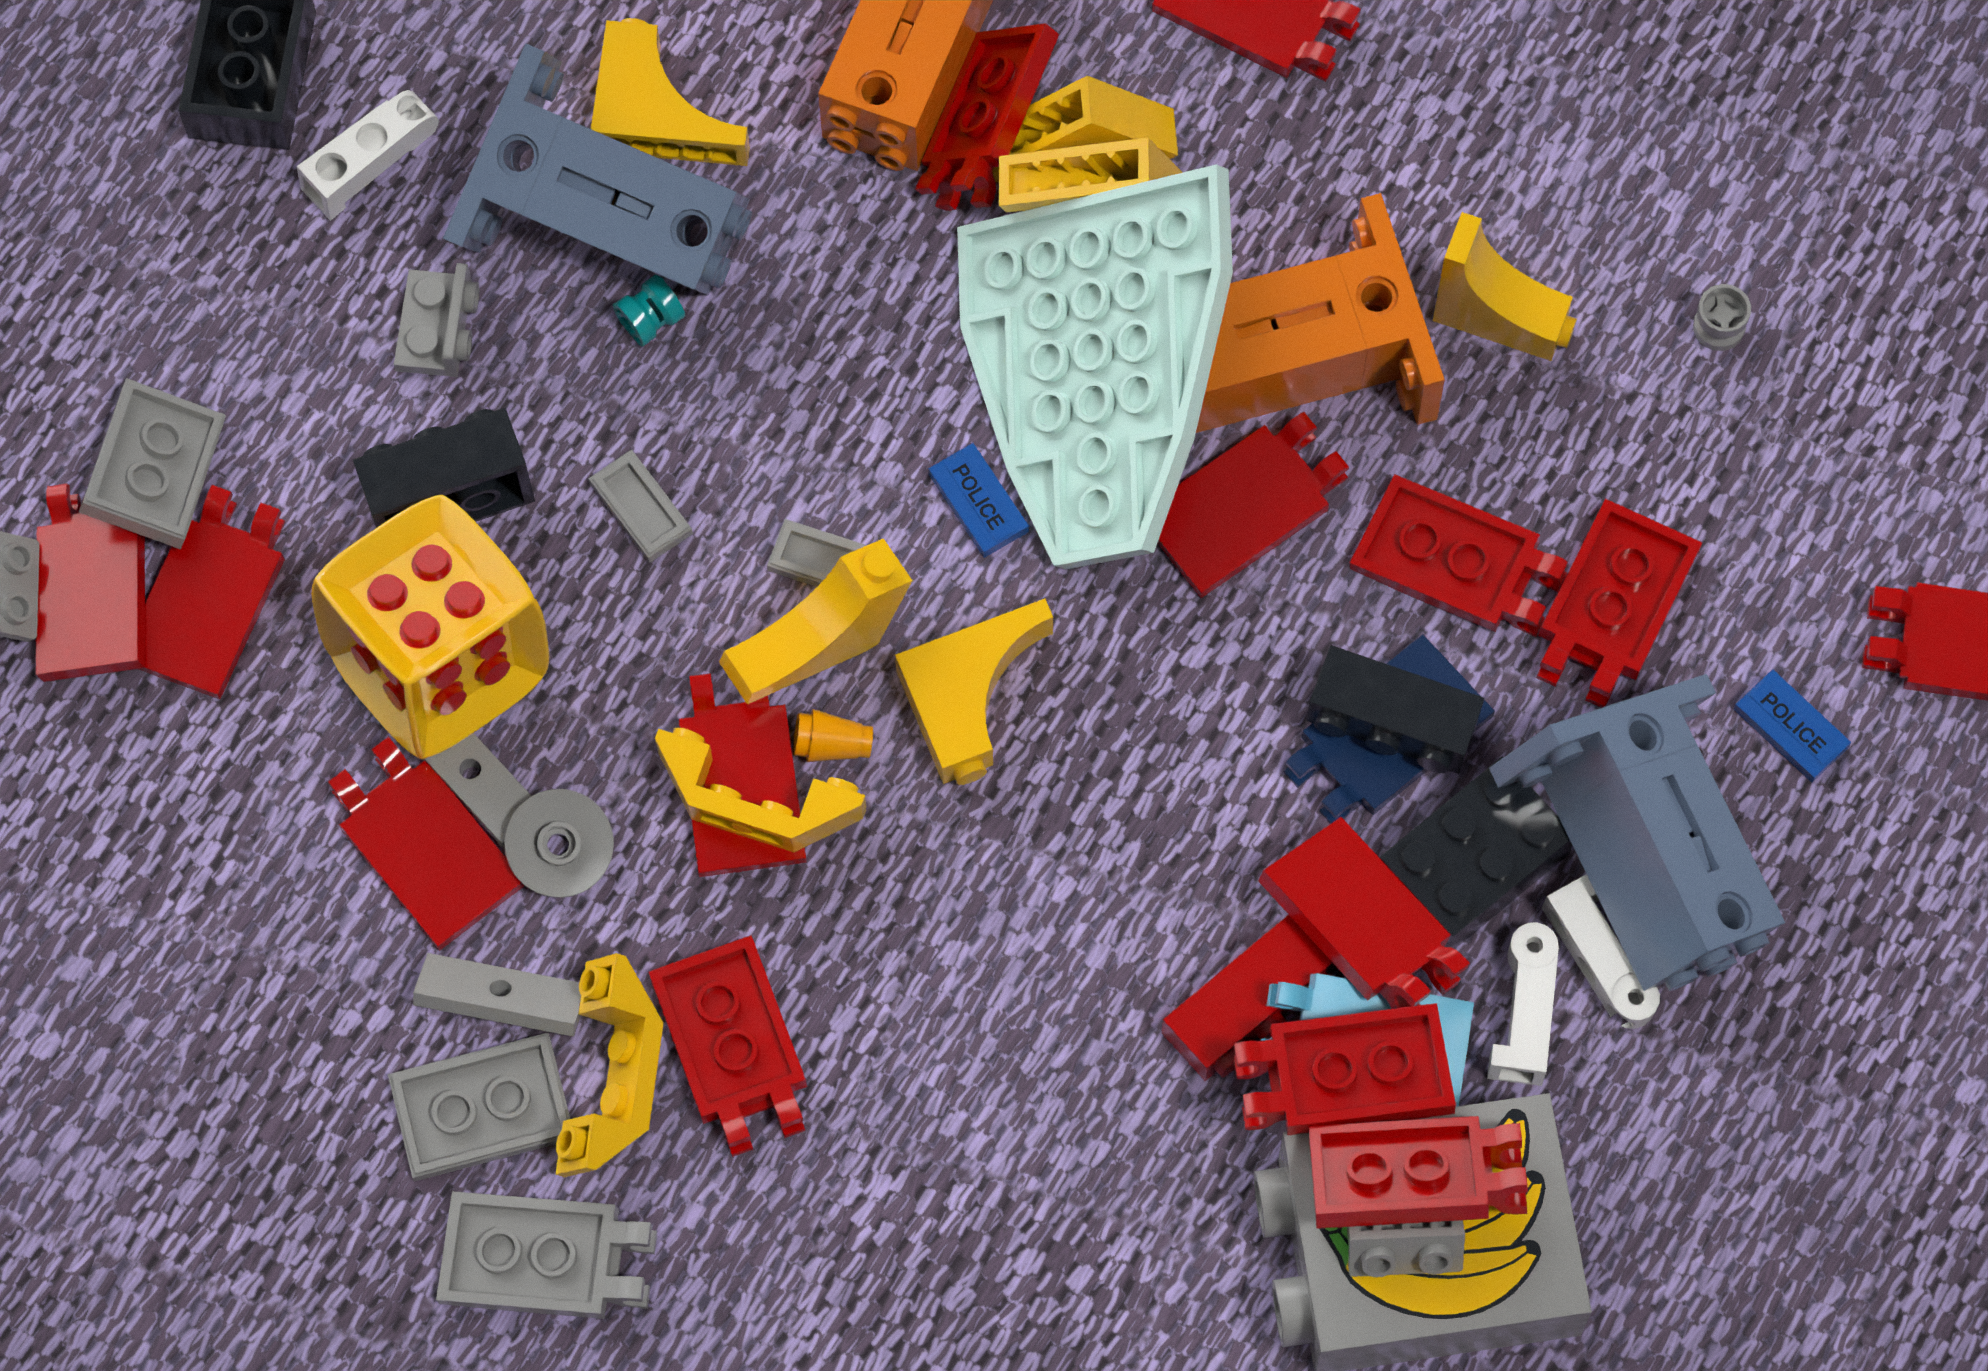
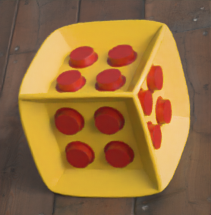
[311,495,549,759]

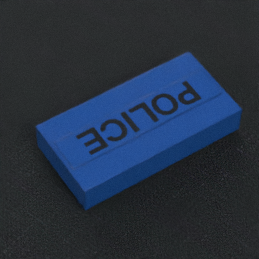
[928,443,1029,558]
[1734,669,1851,783]

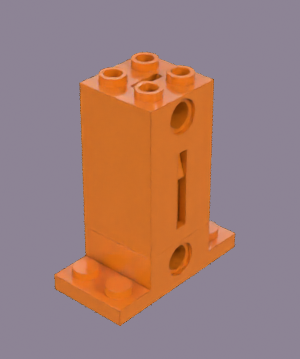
[818,0,993,171]
[1196,193,1445,433]

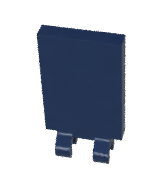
[1284,634,1495,824]

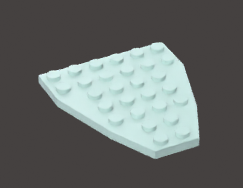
[957,164,1233,569]

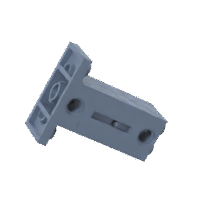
[443,43,752,295]
[1489,674,1785,992]

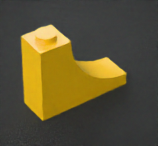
[591,18,750,166]
[993,76,1178,182]
[999,137,1183,213]
[1433,212,1577,361]
[719,538,913,704]
[895,599,1053,785]

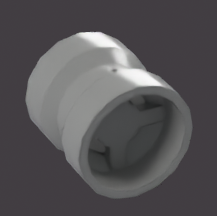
[1693,284,1751,351]

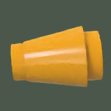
[793,709,873,762]

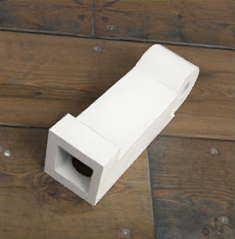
[297,90,439,221]
[1542,874,1660,1029]
[1487,922,1559,1086]

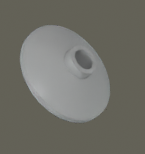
[504,789,614,898]

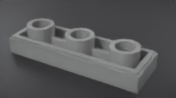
[421,733,531,849]
[413,953,581,1037]

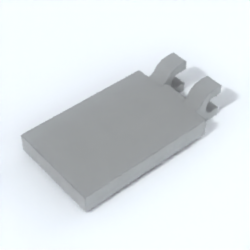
[436,1191,657,1319]

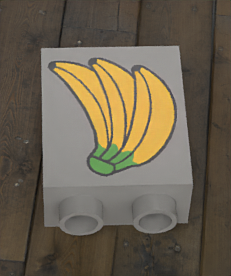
[1254,1093,1592,1371]

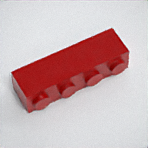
[1162,914,1338,1081]

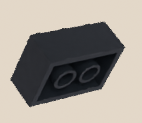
[178,0,316,150]
[353,408,535,528]
[1380,756,1573,949]

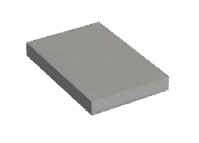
[79,378,226,549]
[388,1032,570,1182]

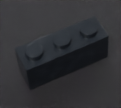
[1306,645,1485,774]

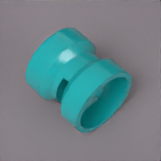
[612,274,685,347]

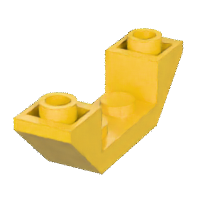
[655,728,866,852]
[555,953,664,1177]

